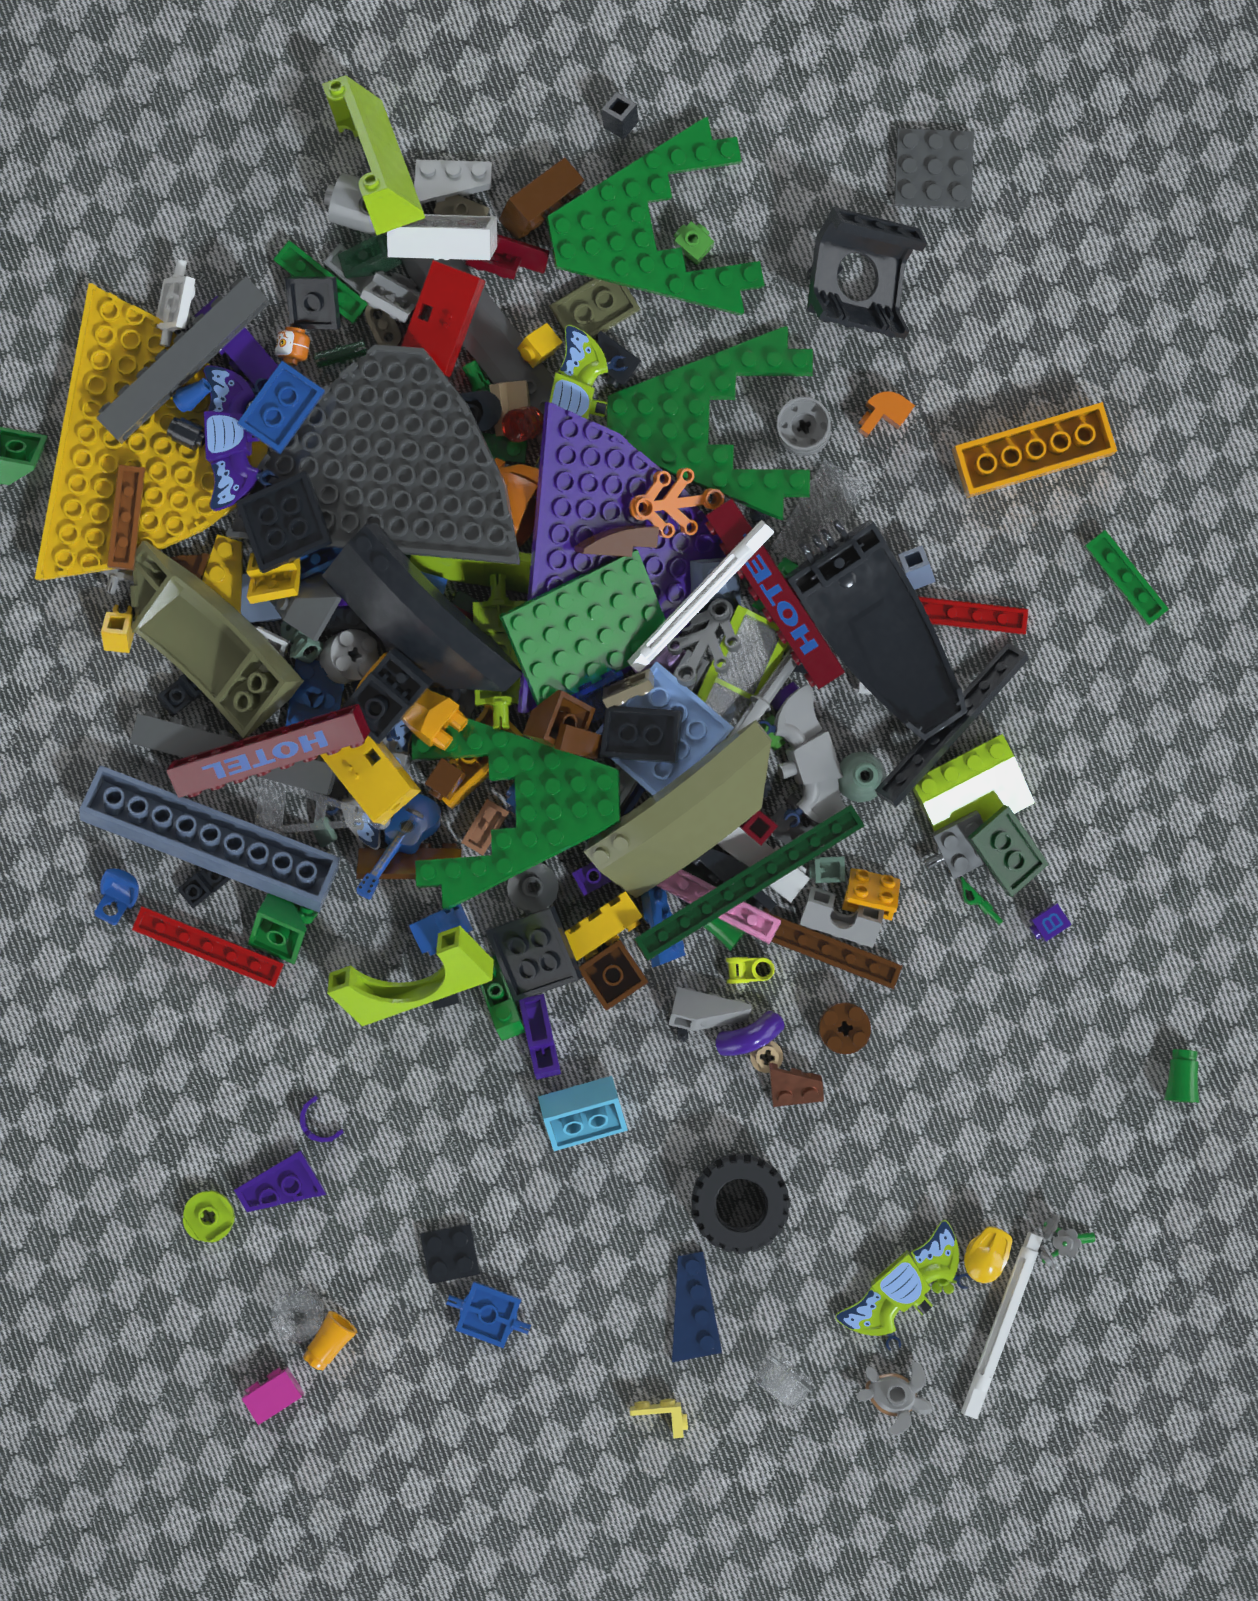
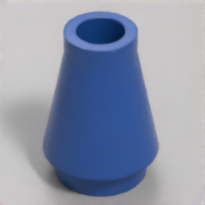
[173,378,212,412]

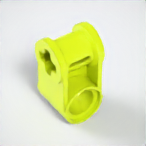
[725,957,775,984]

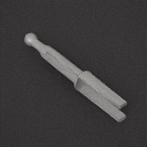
[728,648,797,738]

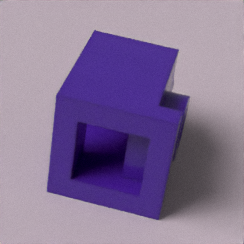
[572,863,611,896]

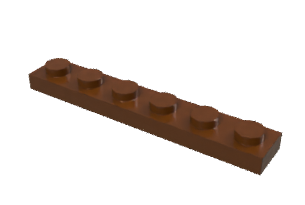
[768,913,903,989]

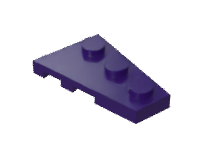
[234,1150,327,1212]

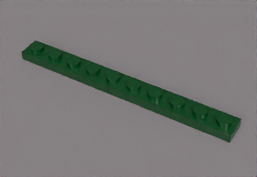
[633,804,865,961]

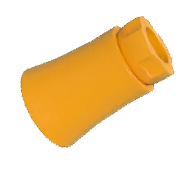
[303,1311,358,1371]

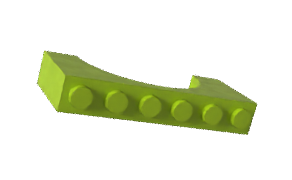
[327,926,494,1026]

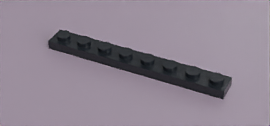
[875,643,1029,807]

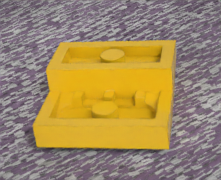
[246,553,300,604]

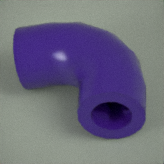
[716,1011,785,1056]

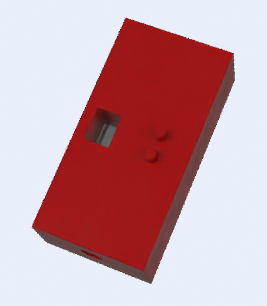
[401,260,486,377]

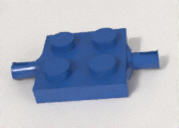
[446,1281,531,1348]

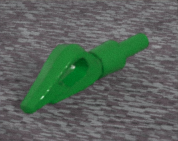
[960,876,1003,925]

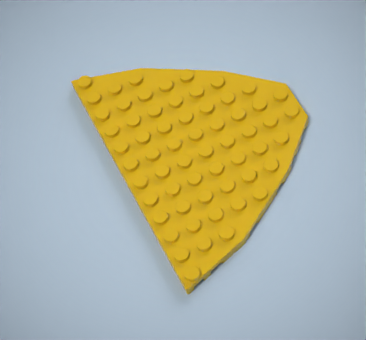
[35,283,269,581]

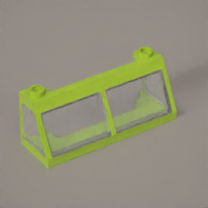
[697,605,792,742]

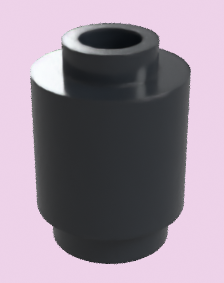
[167,417,205,451]

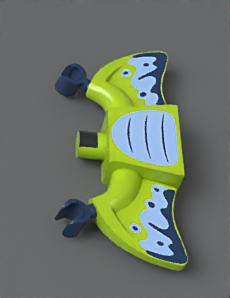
[535,325,628,469]
[835,1220,973,1351]

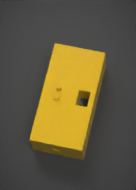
[320,736,421,824]

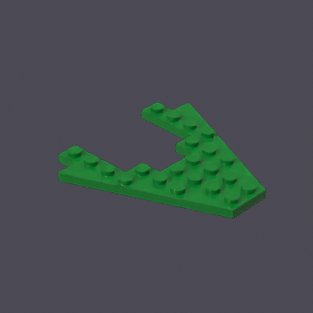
[546,117,765,316]
[607,326,813,520]
[412,718,621,910]

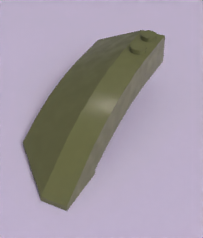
[130,541,303,738]
[584,720,772,898]

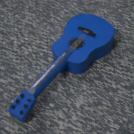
[356,794,441,900]

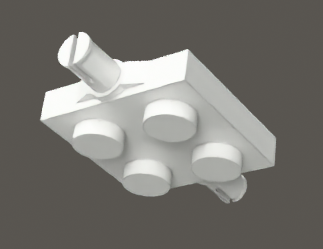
[156,259,195,347]

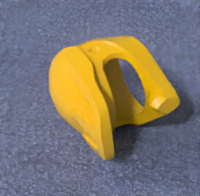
[964,1226,1012,1283]

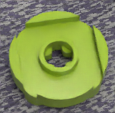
[183,1190,235,1243]

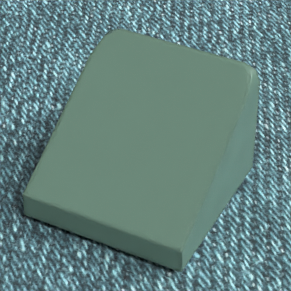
[311,817,338,848]

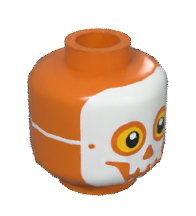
[275,327,310,366]

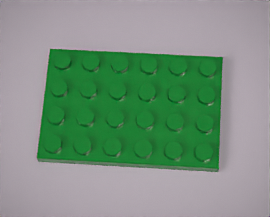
[499,549,666,706]

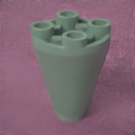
[838,751,887,803]

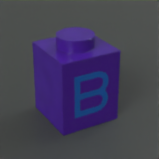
[1029,903,1072,942]

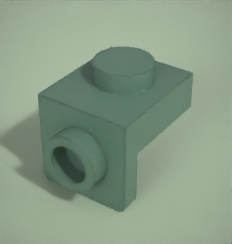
[809,856,846,883]

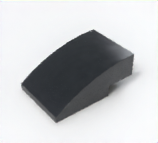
[341,648,434,744]

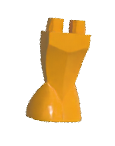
[355,651,468,751]

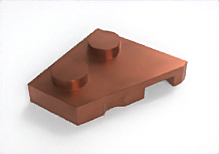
[769,1063,824,1107]

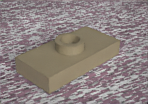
[433,195,490,216]

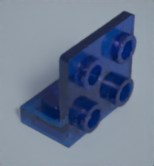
[575,669,624,725]

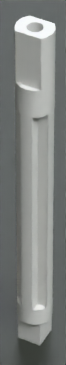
[628,520,774,672]
[961,1232,1043,1419]

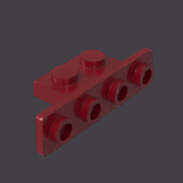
[465,234,550,280]

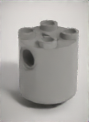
[324,173,387,236]

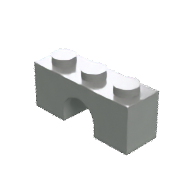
[799,886,884,948]

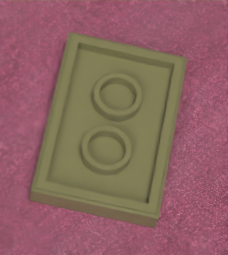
[549,278,641,339]

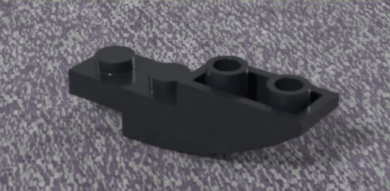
[690,849,777,914]

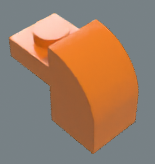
[859,391,915,438]

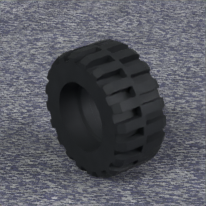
[691,1153,790,1254]

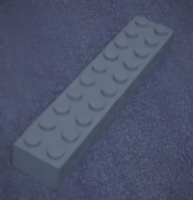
[79,765,340,913]

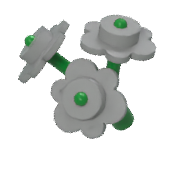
[1040,1214,1095,1271]

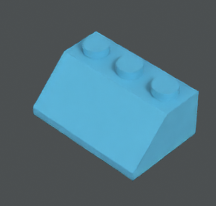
[538,1076,628,1151]

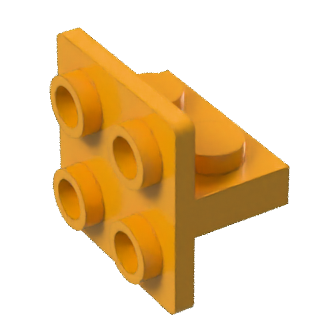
[842,868,900,921]

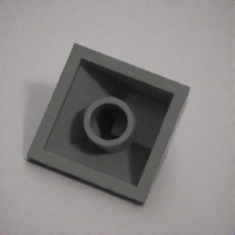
[275,573,342,641]

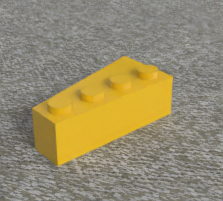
[565,891,643,961]

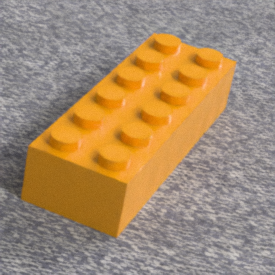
[952,402,1117,499]

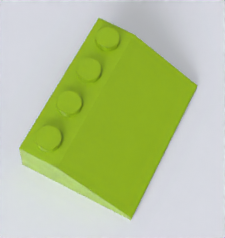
[912,734,1035,832]

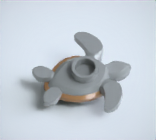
[856,1362,933,1436]

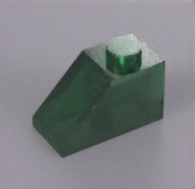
[338,234,402,279]

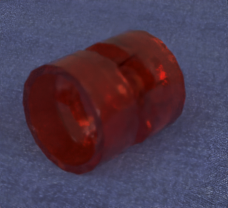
[502,406,544,442]

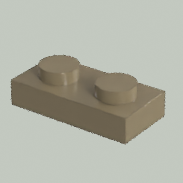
[602,668,654,708]

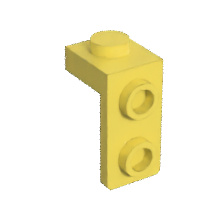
[630,1399,688,1438]

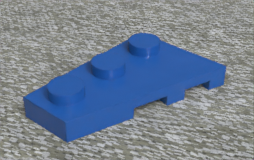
[641,886,686,968]

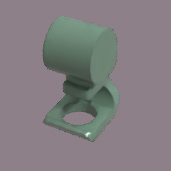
[280,621,324,664]

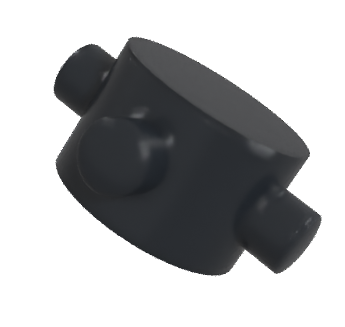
[676,1027,689,1042]

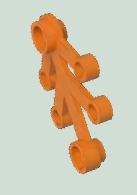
[629,468,724,538]

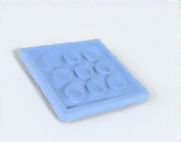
[595,661,734,795]

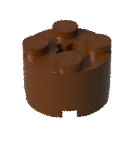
[818,1002,871,1054]

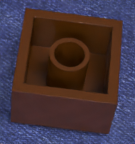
[579,939,649,1011]

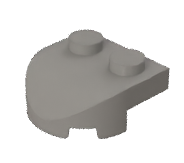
[360,270,421,323]

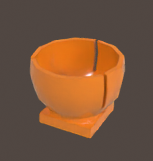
[494,458,539,547]

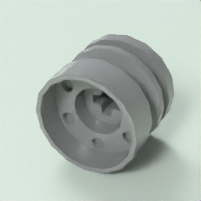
[777,397,831,456]

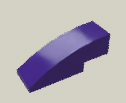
[519,994,561,1080]

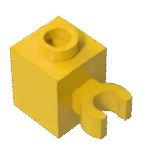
[101,604,134,653]

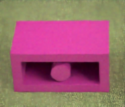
[242,1367,304,1425]

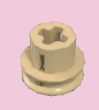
[750,1041,783,1073]

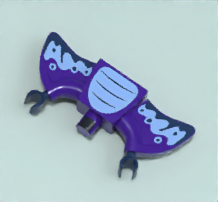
[204,365,279,511]

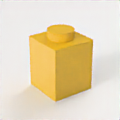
[517,323,563,368]

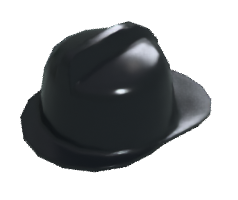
[459,391,502,432]

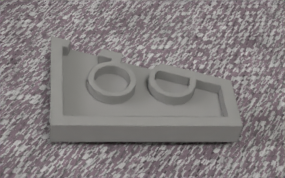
[414,159,492,207]

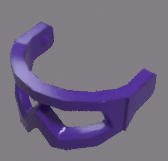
[300,1095,344,1143]

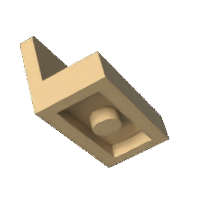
[490,380,533,436]

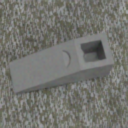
[668,987,753,1031]

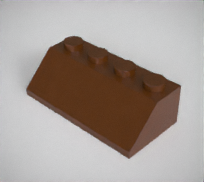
[356,843,463,879]

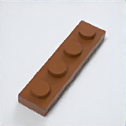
[107,465,146,571]

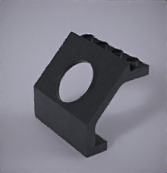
[806,207,927,339]

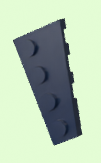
[672,1250,722,1362]

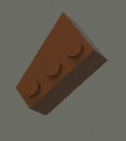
[498,157,585,241]

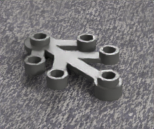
[667,599,741,686]

